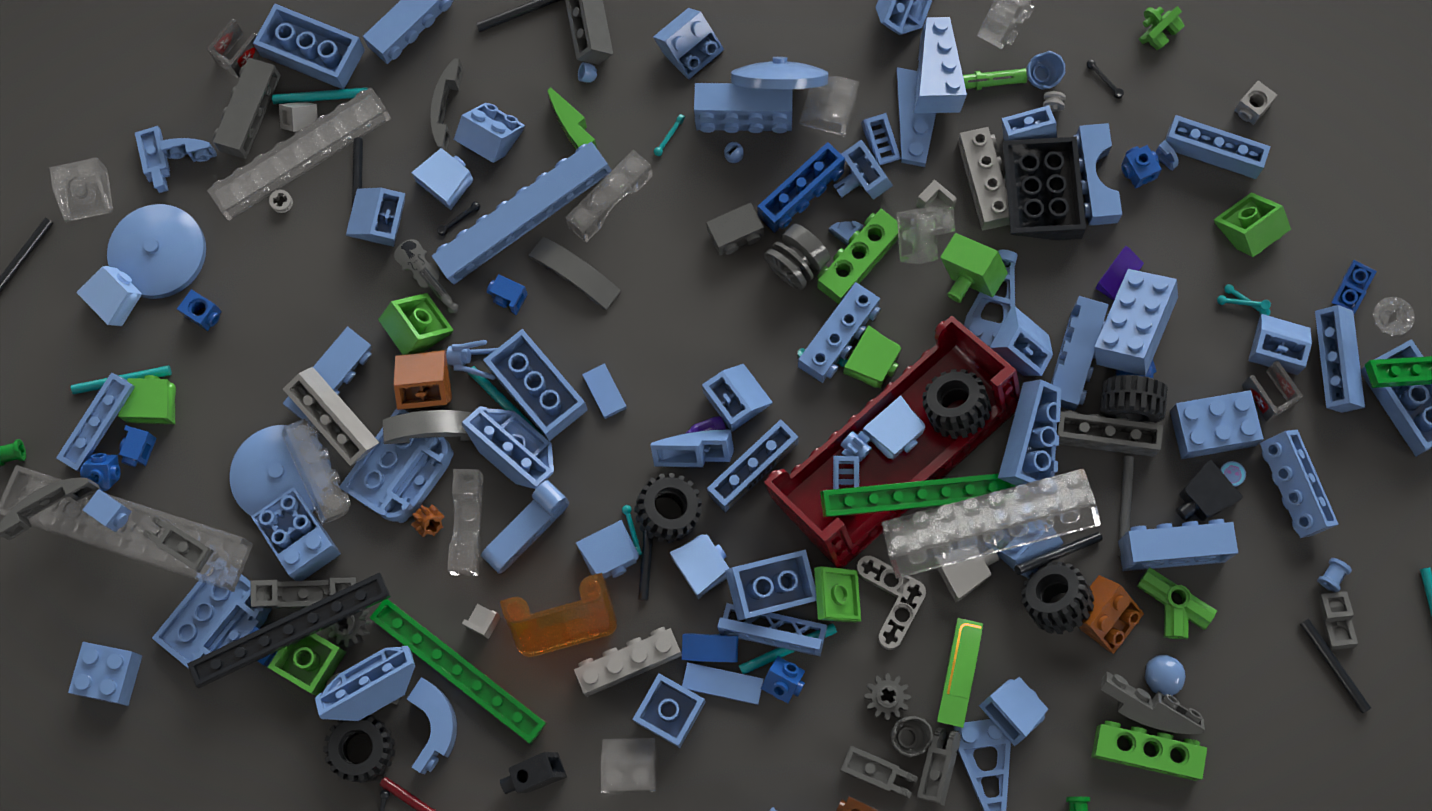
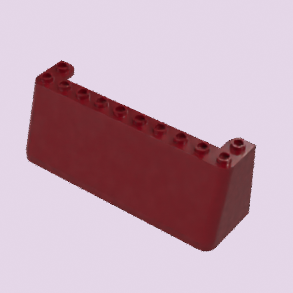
[764,316,1021,568]

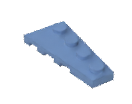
[896,67,936,167]

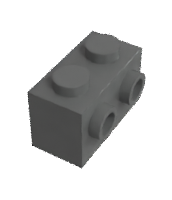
[706,202,764,256]

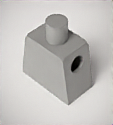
[932,543,999,602]

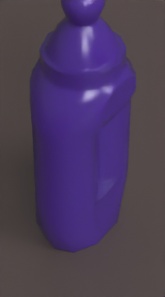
[685,416,726,434]

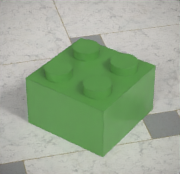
[268,634,346,696]

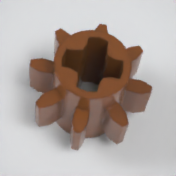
[411,504,445,537]

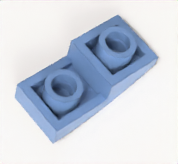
[160,138,217,162]

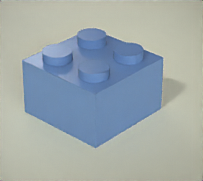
[68,642,142,706]
[632,673,706,748]

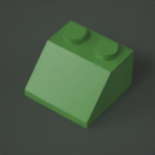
[1214,193,1291,257]
[378,293,454,355]

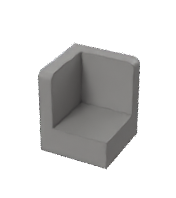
[279,102,318,132]
[917,179,957,223]
[462,604,501,639]

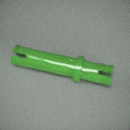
[963,68,1027,90]

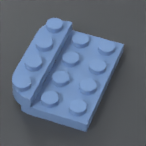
[339,409,454,523]
[152,556,272,668]

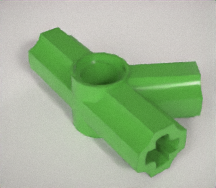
[1136,567,1217,639]

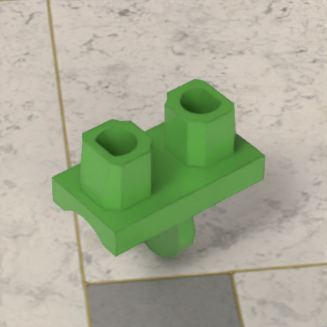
[1139,6,1185,50]

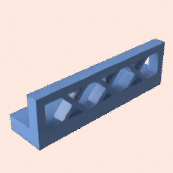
[56,372,135,472]
[718,603,827,656]

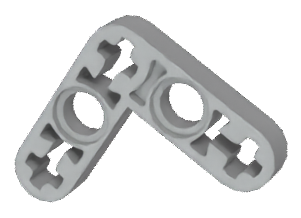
[857,556,926,650]

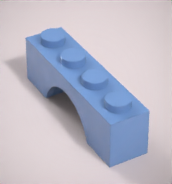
[1073,123,1122,226]

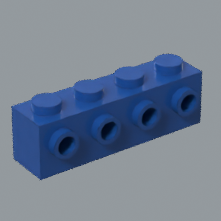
[757,142,845,233]

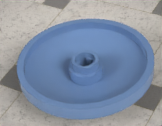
[731,57,828,89]
[107,204,206,299]
[230,425,332,516]

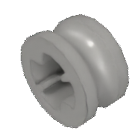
[1043,91,1066,112]
[269,189,293,213]

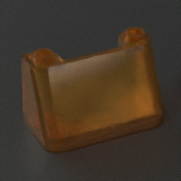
[500,573,617,657]

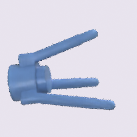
[446,340,497,380]

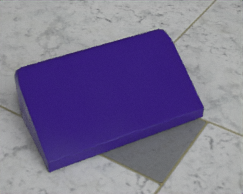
[1096,245,1144,301]

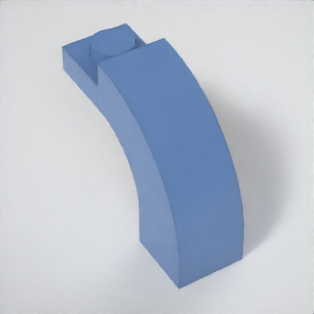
[407,677,457,775]

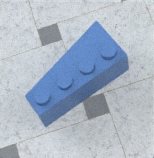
[1051,296,1109,411]

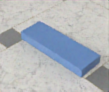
[682,662,764,705]

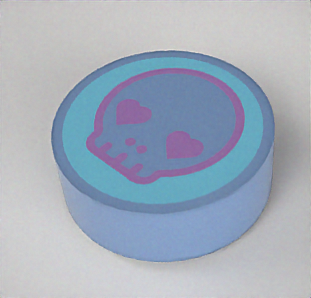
[1220,461,1246,488]

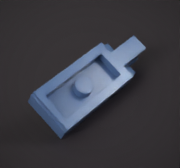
[135,126,170,193]

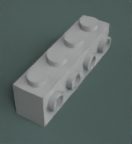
[958,127,1010,231]
[283,367,380,466]
[574,627,682,697]

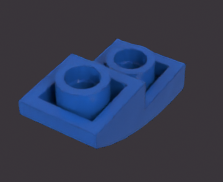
[1331,260,1377,314]
[682,633,738,662]

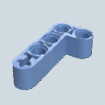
[481,480,569,574]

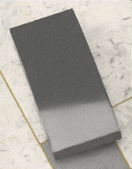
[1320,591,1358,650]

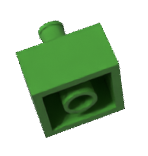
[940,233,1008,303]

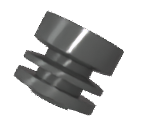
[764,224,831,290]

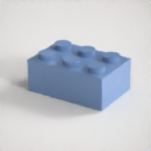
[1170,390,1264,459]
[725,549,817,621]

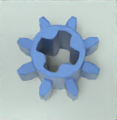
[841,431,872,462]

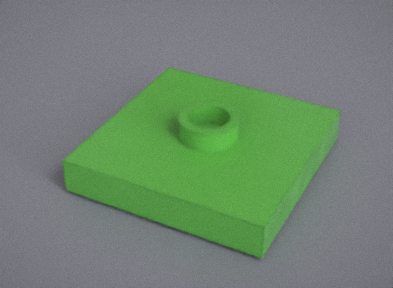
[814,566,861,623]

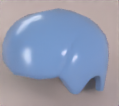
[1026,51,1065,90]
[1145,655,1186,696]

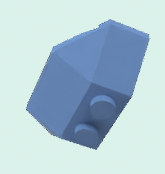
[875,0,932,35]
[462,406,554,489]
[315,646,415,721]

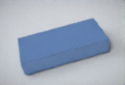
[582,363,627,419]

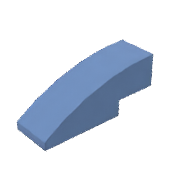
[650,430,734,467]

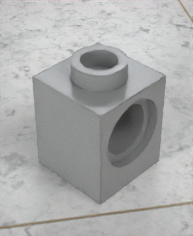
[1234,81,1277,125]

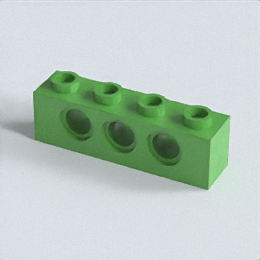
[817,209,904,304]
[1091,721,1207,781]

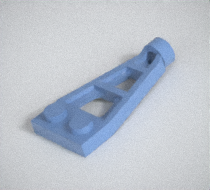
[964,249,1018,347]
[953,719,1011,811]

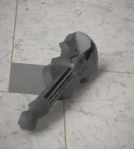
[394,239,459,313]

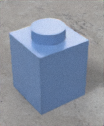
[83,489,132,532]

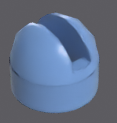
[578,62,597,83]
[724,142,744,163]

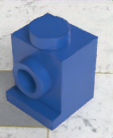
[487,274,528,315]
[119,425,157,467]

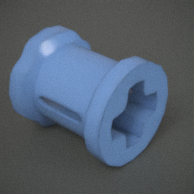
[1317,558,1352,592]

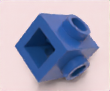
[1121,145,1162,189]
[80,453,121,491]
[760,656,805,703]

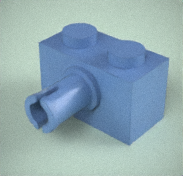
[833,140,893,200]

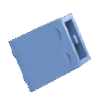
[251,487,341,581]

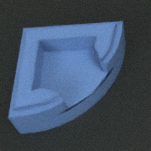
[1155,140,1179,171]
[829,221,863,246]

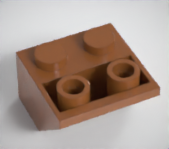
[394,350,452,410]
[1078,575,1144,654]

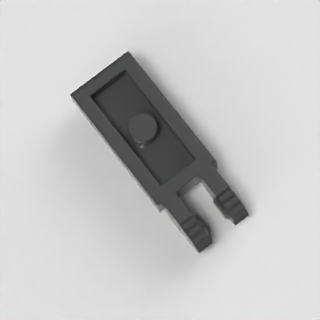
[142,516,214,573]
[917,727,961,805]
[840,746,918,798]

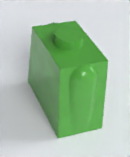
[843,325,901,389]
[118,375,176,424]

